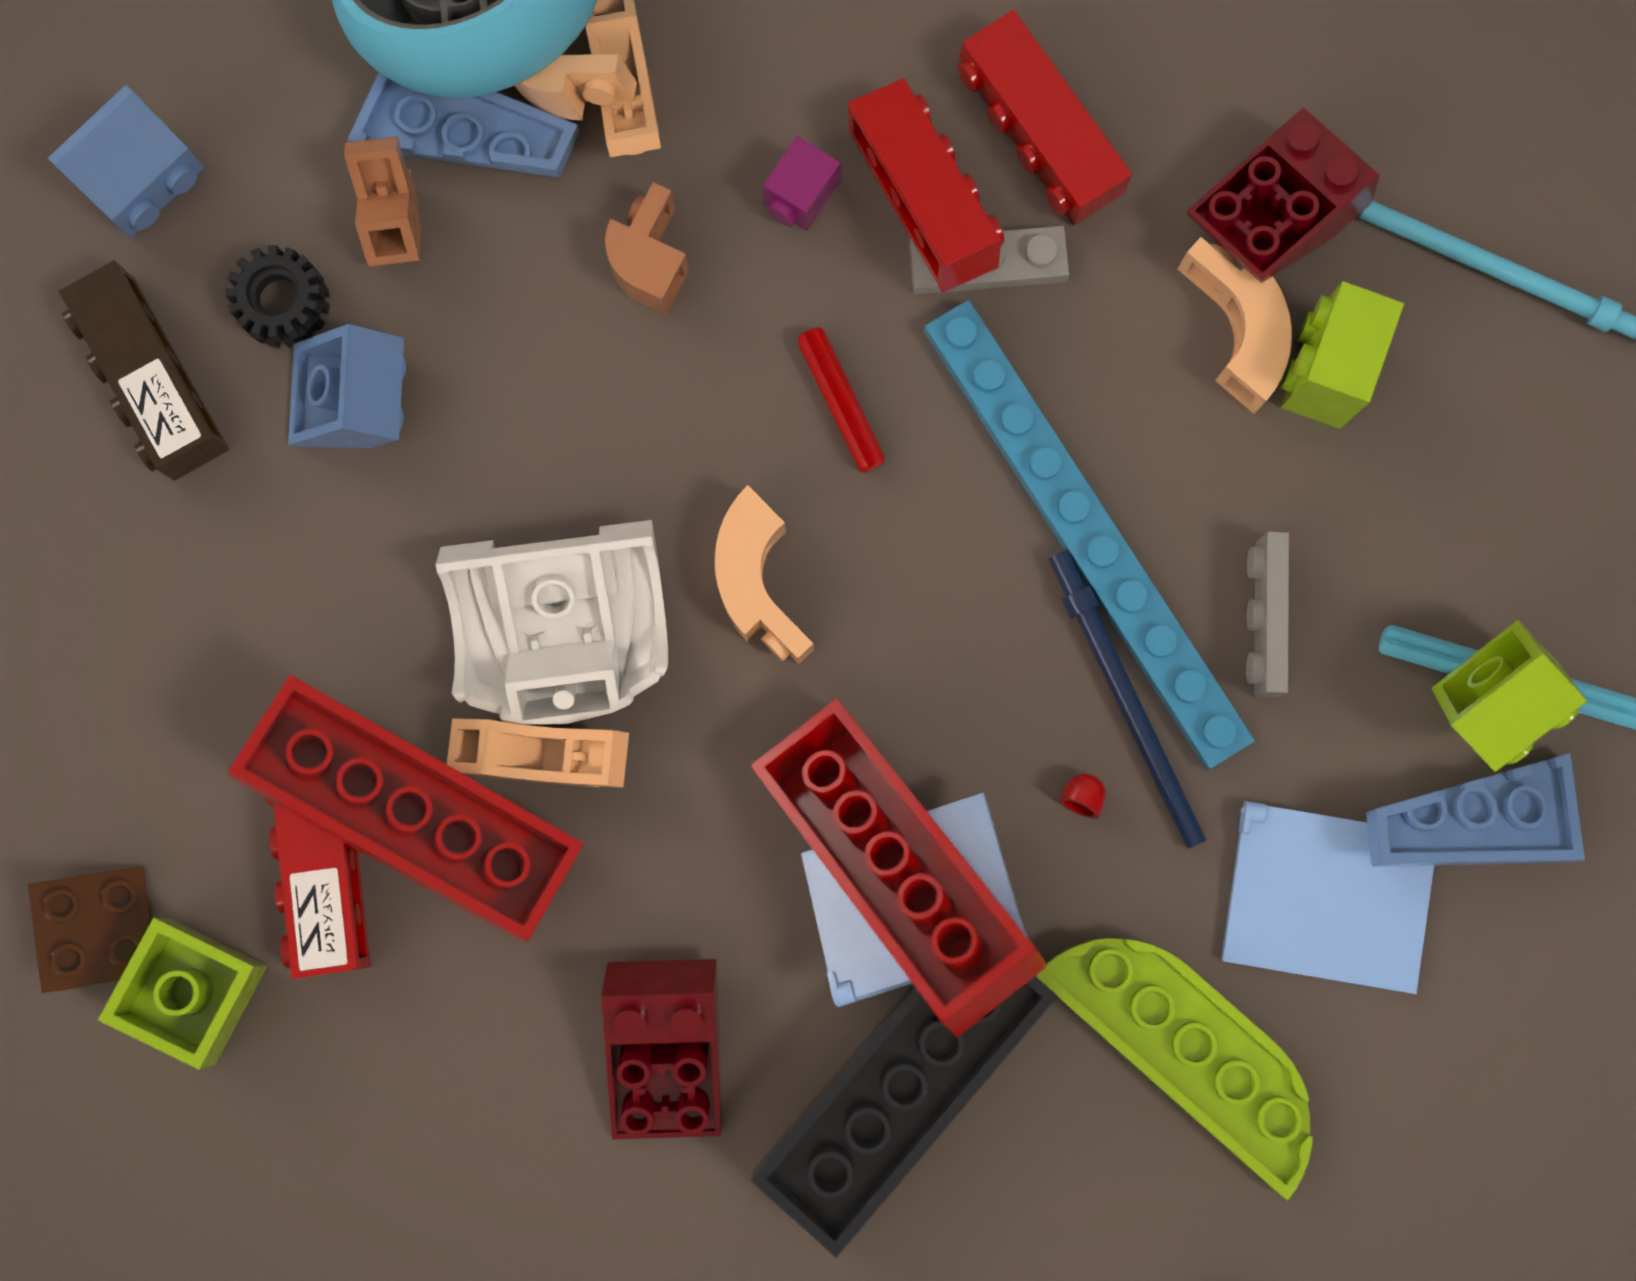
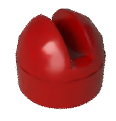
[1059,773,1106,819]

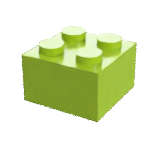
[1279,281,1404,429]
[1431,620,1588,772]
[98,918,268,1070]

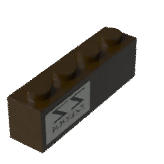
[59,260,229,481]

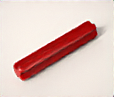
[798,327,885,473]

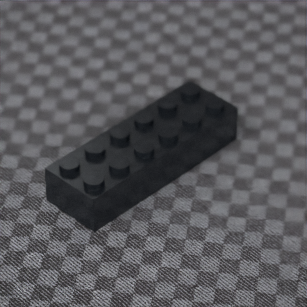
[750,976,1058,1258]

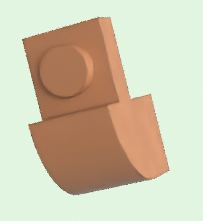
[344,136,421,267]
[605,182,689,316]

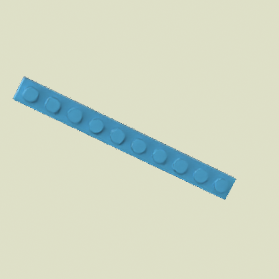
[924,300,1255,770]

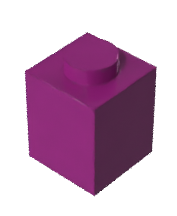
[763,135,841,231]

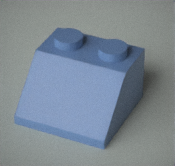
[48,85,205,238]
[288,324,406,448]

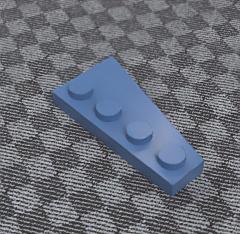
[347,73,580,178]
[1366,753,1585,867]

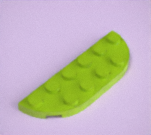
[1036,938,1313,1201]

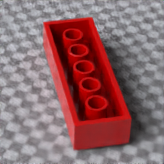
[227,675,584,943]
[750,698,1047,1037]

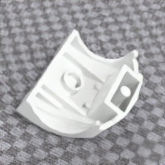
[435,520,668,725]

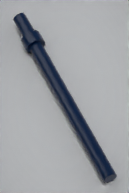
[1049,550,1206,849]

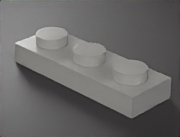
[909,226,1069,295]
[1246,532,1289,698]

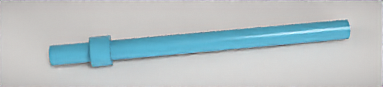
[1359,200,1636,340]

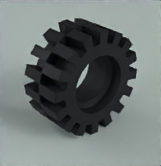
[225,245,330,348]

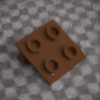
[28,866,151,994]

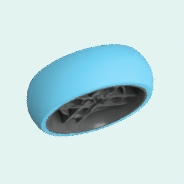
[332,0,597,98]

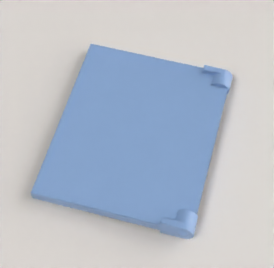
[801,793,1028,1007]
[1221,801,1434,994]

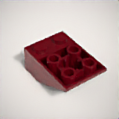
[1187,107,1380,283]
[601,959,722,1139]

